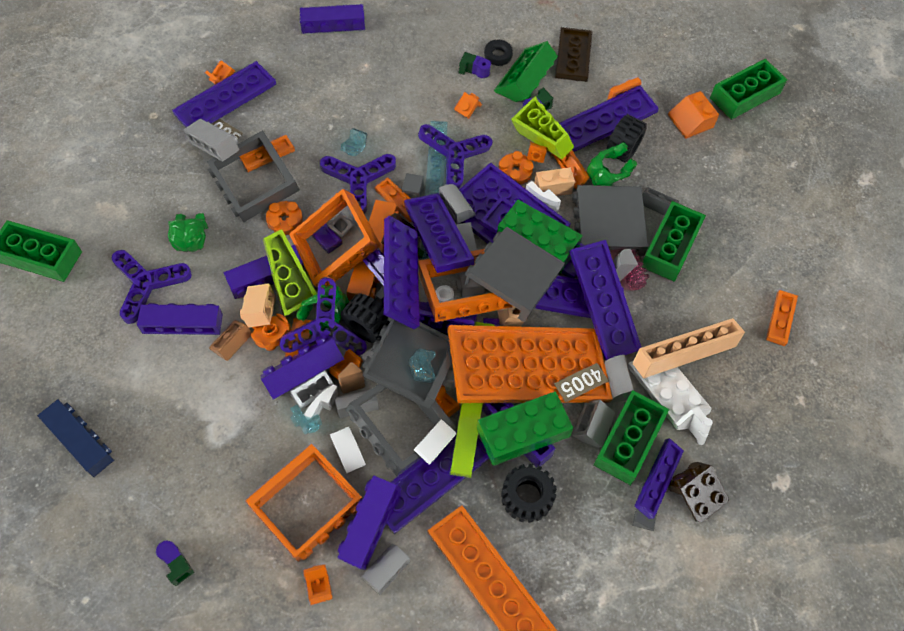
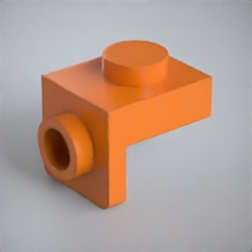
[205,60,235,85]
[454,92,482,119]
[527,142,547,163]
[328,349,363,379]
[435,384,460,417]
[303,564,333,605]

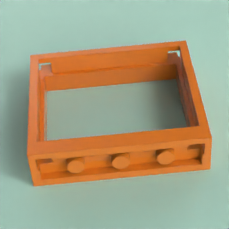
[289,189,381,287]
[418,249,512,322]
[246,444,363,562]

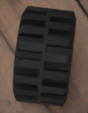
[606,114,647,163]
[341,293,390,343]
[501,464,557,523]

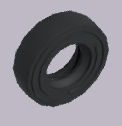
[484,39,513,66]

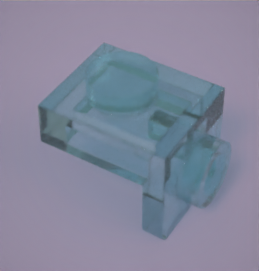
[341,128,367,156]
[409,348,436,383]
[290,405,322,434]

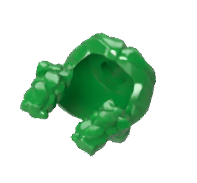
[587,143,637,186]
[168,213,208,252]
[296,284,349,335]

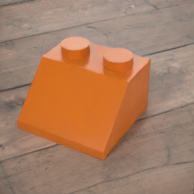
[668,91,719,139]

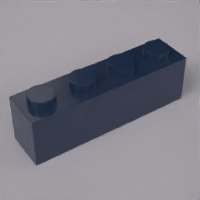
[37,399,114,477]

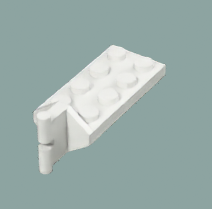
[628,360,713,445]

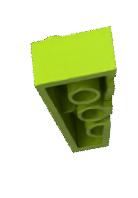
[511,96,574,159]
[263,229,317,316]

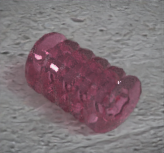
[615,249,650,291]

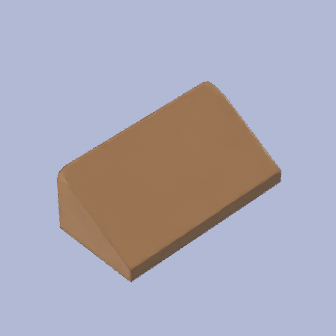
[209,320,252,361]
[338,362,365,394]

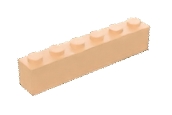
[632,318,745,378]

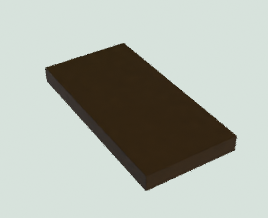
[555,27,592,82]

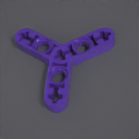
[418,124,493,189]
[320,154,396,214]
[112,250,192,324]
[280,277,367,356]

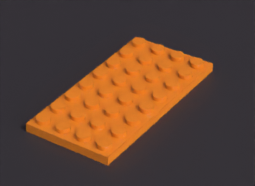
[448,325,613,403]

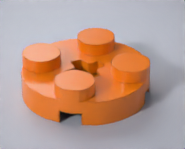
[499,151,534,185]
[266,201,303,235]
[251,314,291,351]

